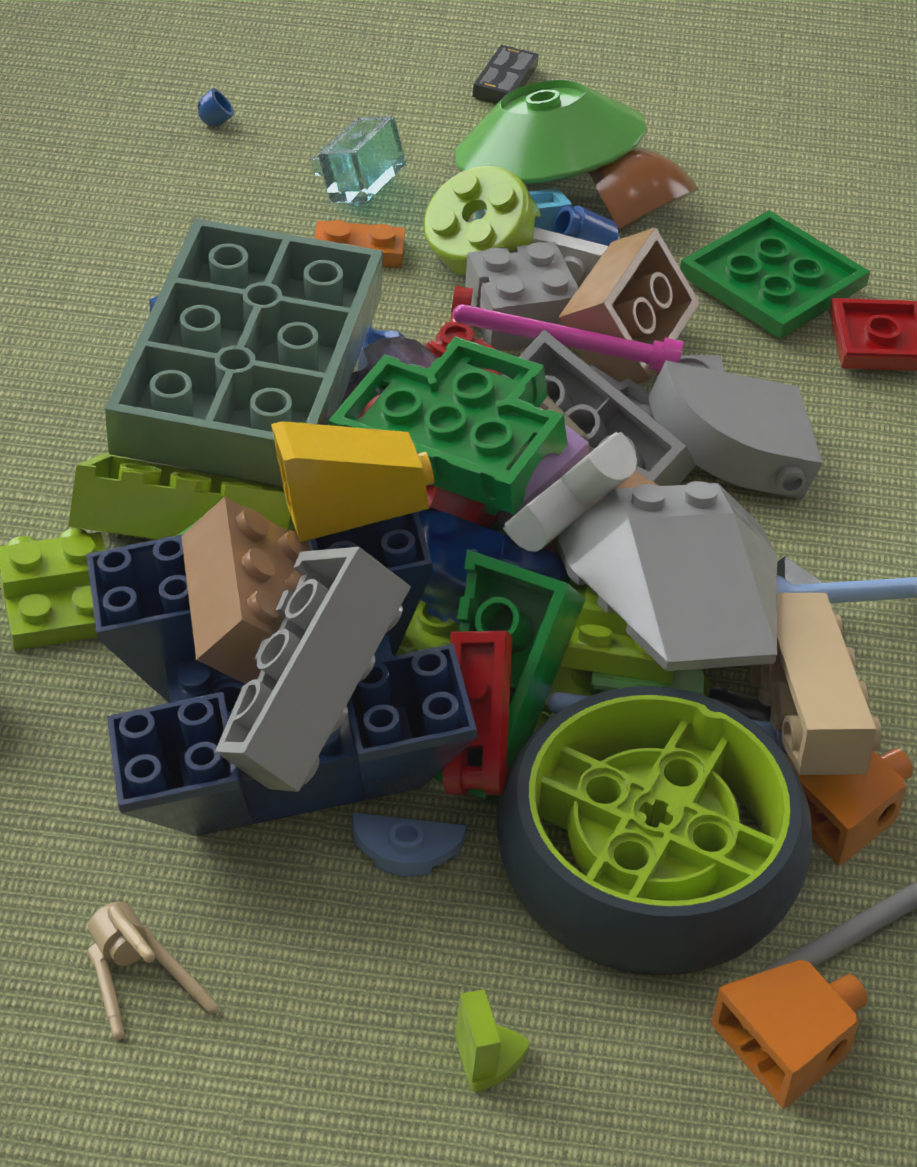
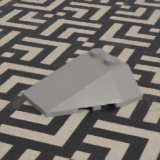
[556,481,777,671]

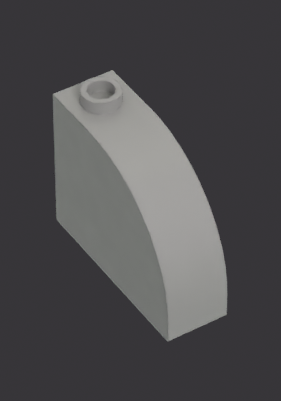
[648,361,823,499]

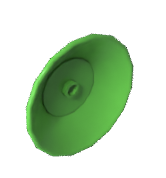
[455,80,647,184]

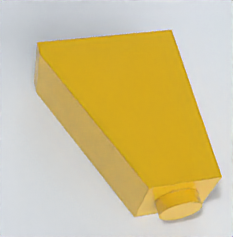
[271,421,434,542]

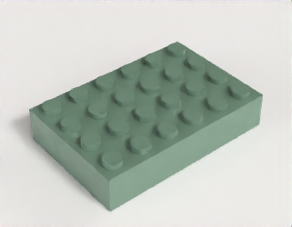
[105,218,383,487]

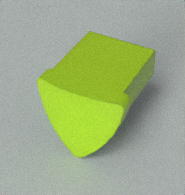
[454,989,530,1092]

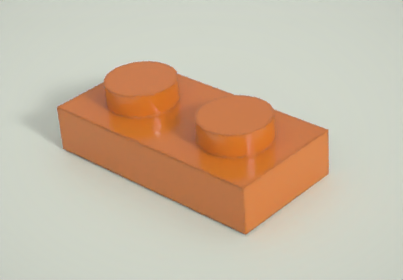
[314,220,406,268]

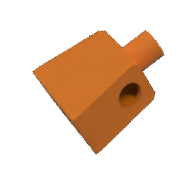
[786,748,913,866]
[711,960,868,1109]

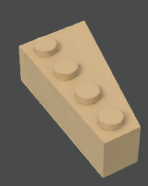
[748,593,881,775]

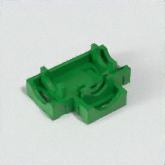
[328,337,567,516]

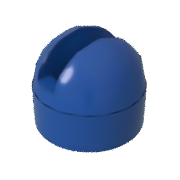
[198,88,234,126]

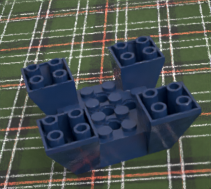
[87,511,478,836]

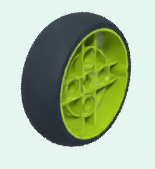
[497,686,812,975]

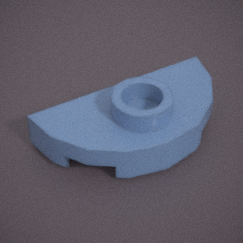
[352,813,467,876]

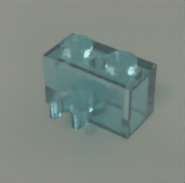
[310,116,406,206]

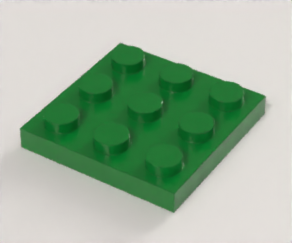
[680,210,870,339]

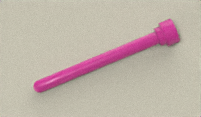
[453,304,684,376]

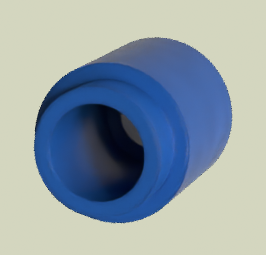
[551,206,620,246]

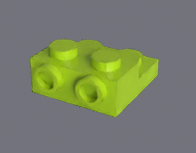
[0,528,106,650]
[562,586,674,684]

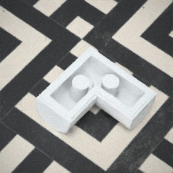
[503,432,637,552]

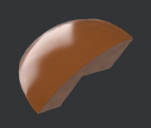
[589,147,699,231]

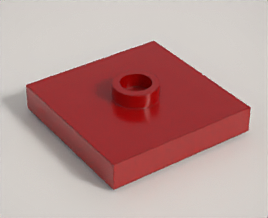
[829,298,917,371]

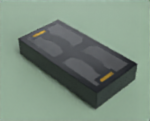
[472,44,539,103]

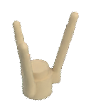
[87,901,219,1041]

